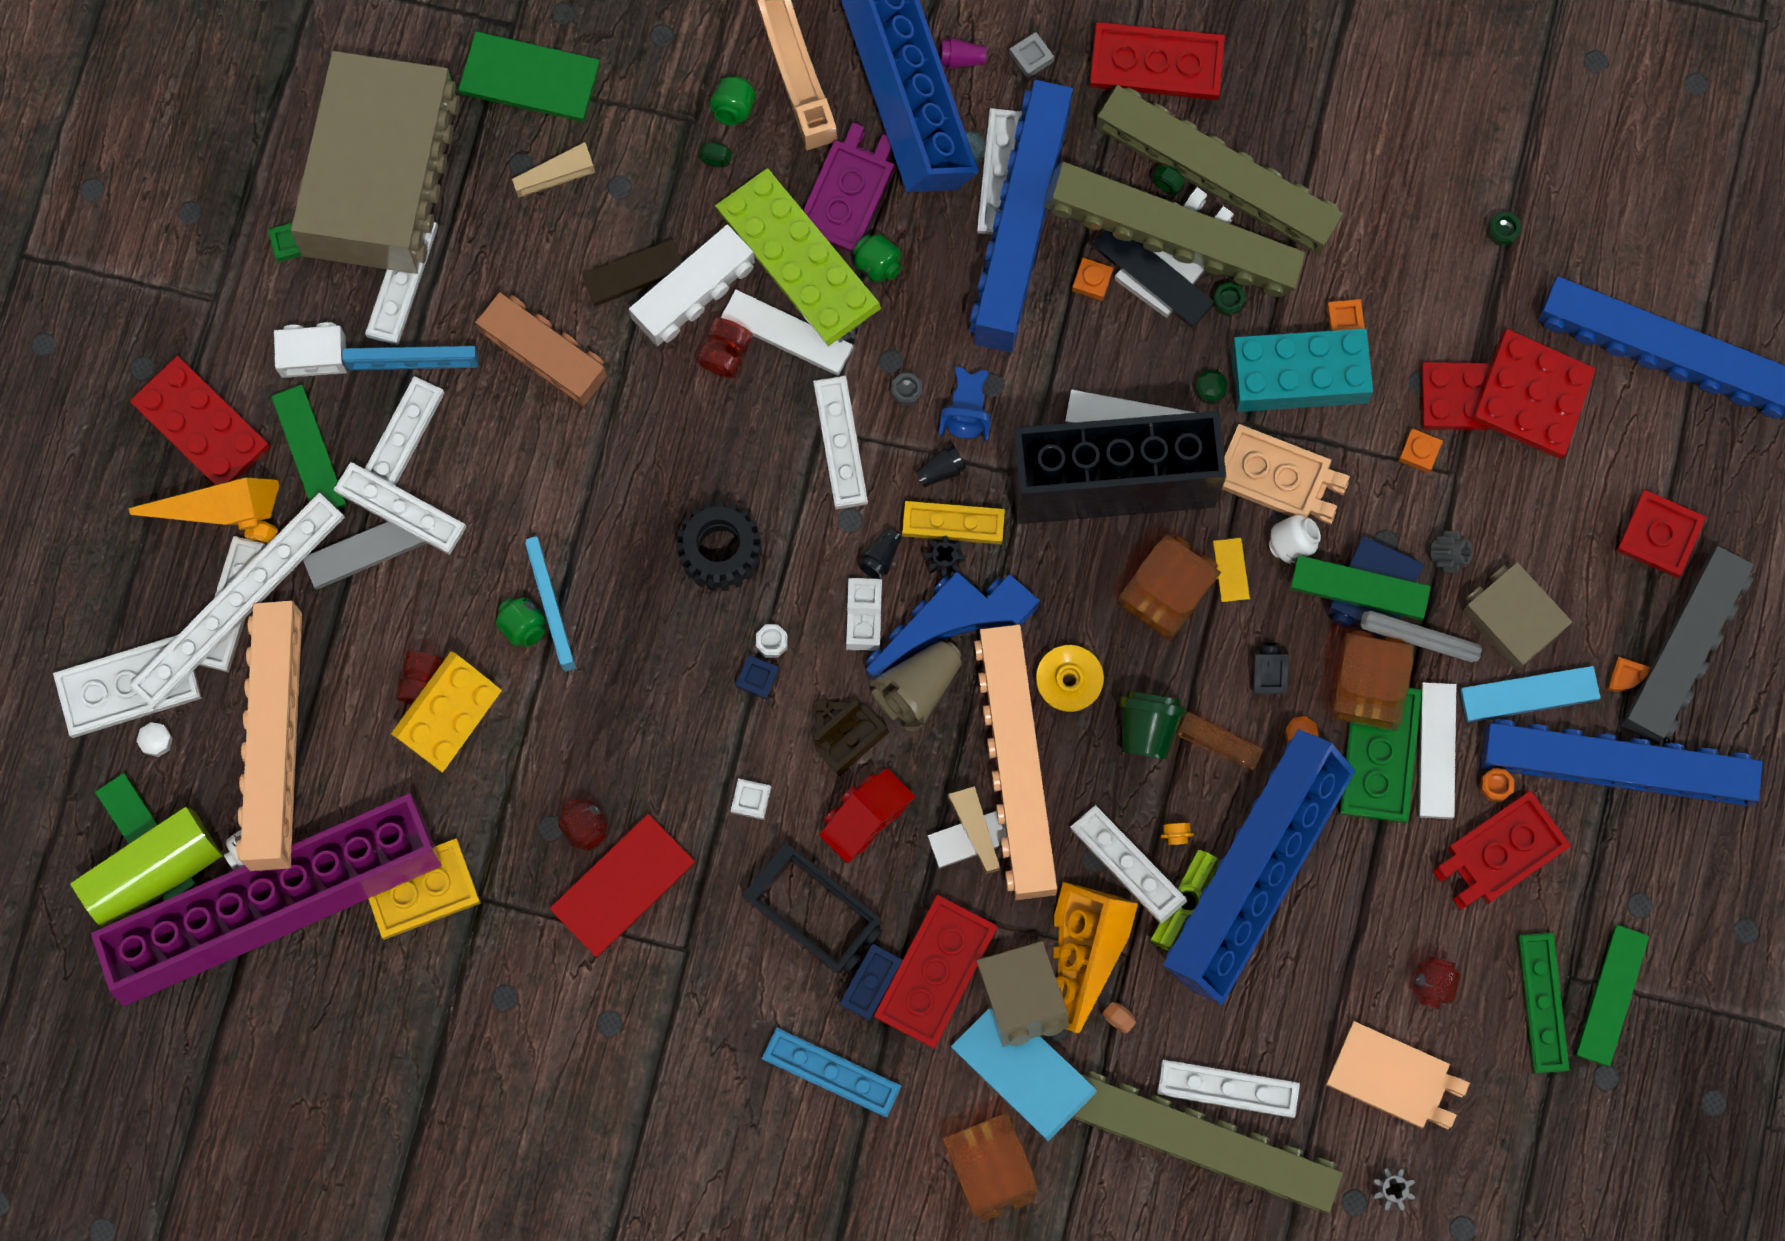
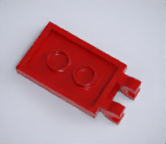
[1432,790,1571,911]

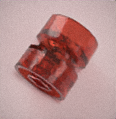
[696,318,753,379]
[395,651,445,705]

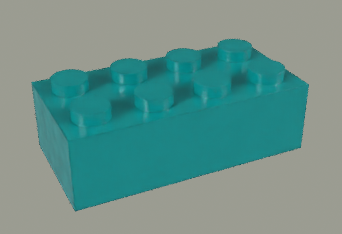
[1231,329,1373,412]

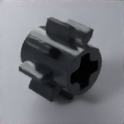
[924,536,966,579]

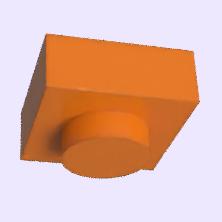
[1072,258,1114,301]
[1326,299,1365,331]
[1399,428,1443,473]

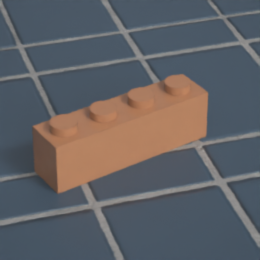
[475,292,607,407]

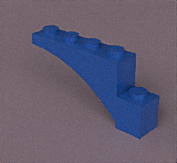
[866,572,1040,681]

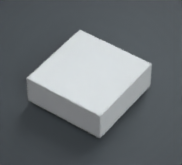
[731,779,772,820]

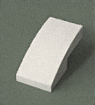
[846,578,882,651]

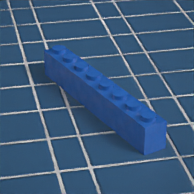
[1537,276,1785,419]
[1480,720,1763,806]

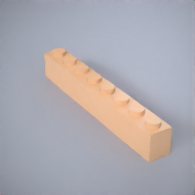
[236,601,302,871]
[974,625,1057,900]

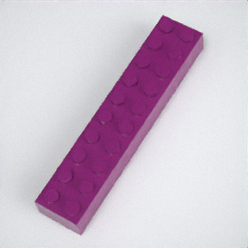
[91,793,442,1007]

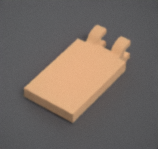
[1222,424,1350,525]
[1326,1021,1470,1130]

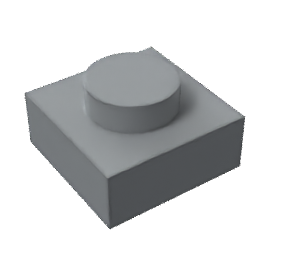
[1009,32,1054,79]

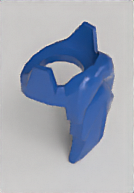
[939,367,991,442]

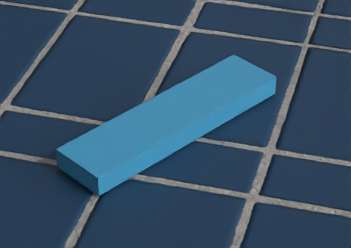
[342,346,479,370]
[762,1027,902,1118]

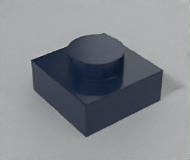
[735,655,780,700]

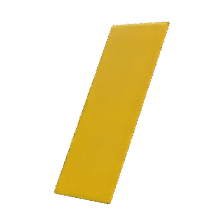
[1213,538,1250,602]

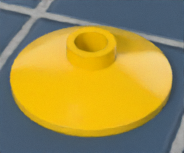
[1036,645,1104,712]

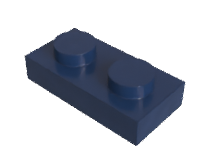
[839,943,903,1022]

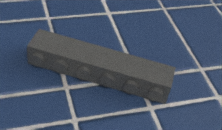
[1621,546,1754,744]

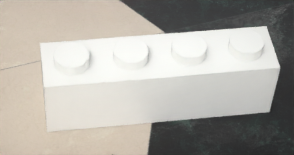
[629,224,755,347]

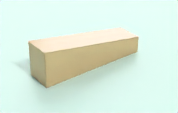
[512,142,595,198]
[948,786,1000,874]

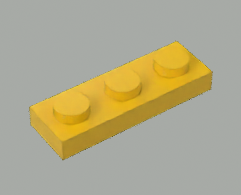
[902,501,1005,545]

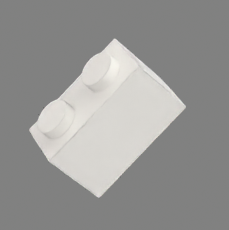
[274,322,347,378]

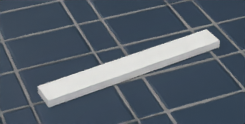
[128,493,345,710]

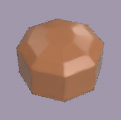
[1102,1002,1136,1034]

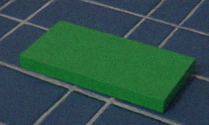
[459,31,601,123]
[1339,681,1422,824]

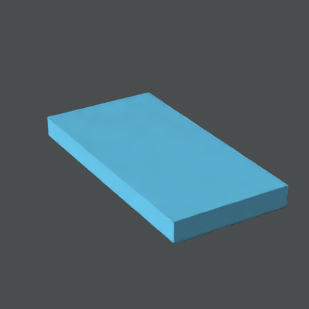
[951,1009,1097,1141]

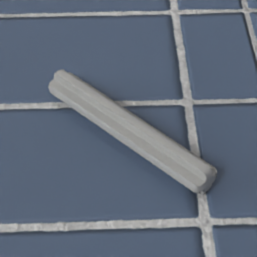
[1360,611,1482,662]

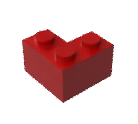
[819,768,916,864]

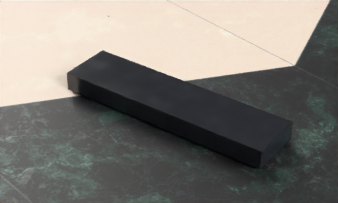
[1092,230,1214,329]

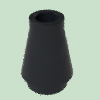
[915,445,967,488]
[859,528,902,579]

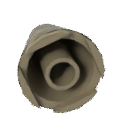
[870,641,962,732]

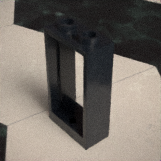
[742,842,883,976]

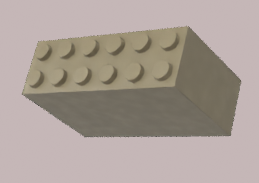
[291,51,460,274]

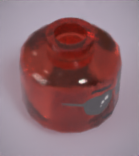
[558,799,609,851]
[1411,956,1461,1009]

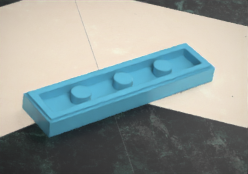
[525,536,577,672]
[1460,666,1601,723]

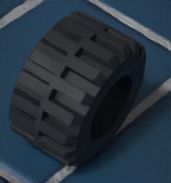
[676,501,762,591]

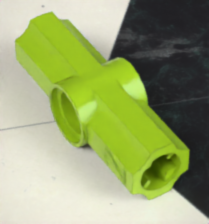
[1150,849,1220,951]

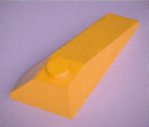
[129,477,279,530]
[1053,882,1138,1033]

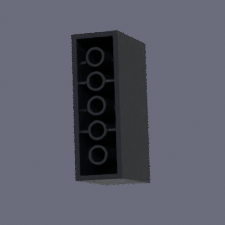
[1010,411,1227,524]

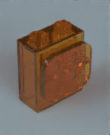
[1117,533,1221,642]
[1329,631,1414,731]
[942,1113,1039,1222]

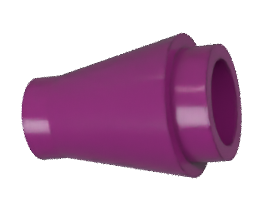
[938,37,987,69]

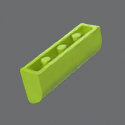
[70,807,223,928]

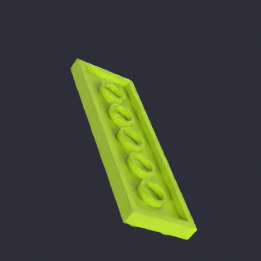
[715,168,881,347]

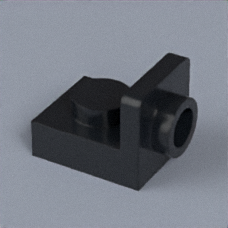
[1252,641,1289,694]

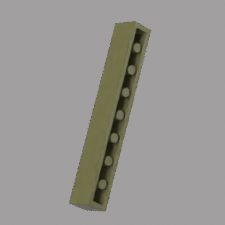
[1096,85,1344,256]
[1043,162,1306,297]
[1072,1071,1343,1214]

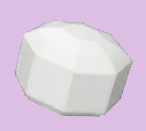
[756,624,788,658]
[137,722,173,757]

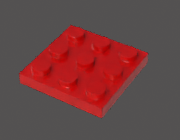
[1471,329,1596,459]

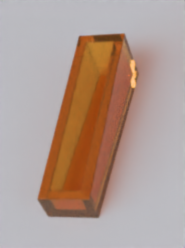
[1177,712,1264,771]

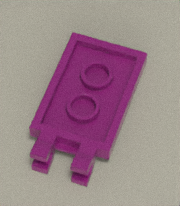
[803,122,895,253]

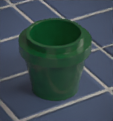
[1118,691,1187,760]

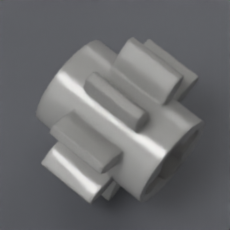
[1372,1168,1415,1211]

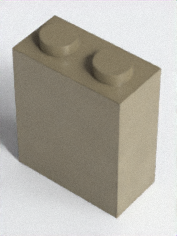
[1462,562,1572,671]
[977,941,1069,1047]

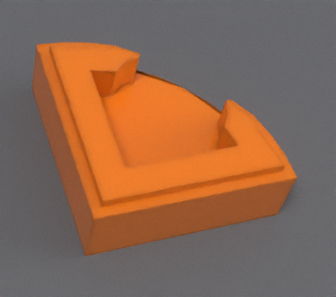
[1607,657,1651,692]

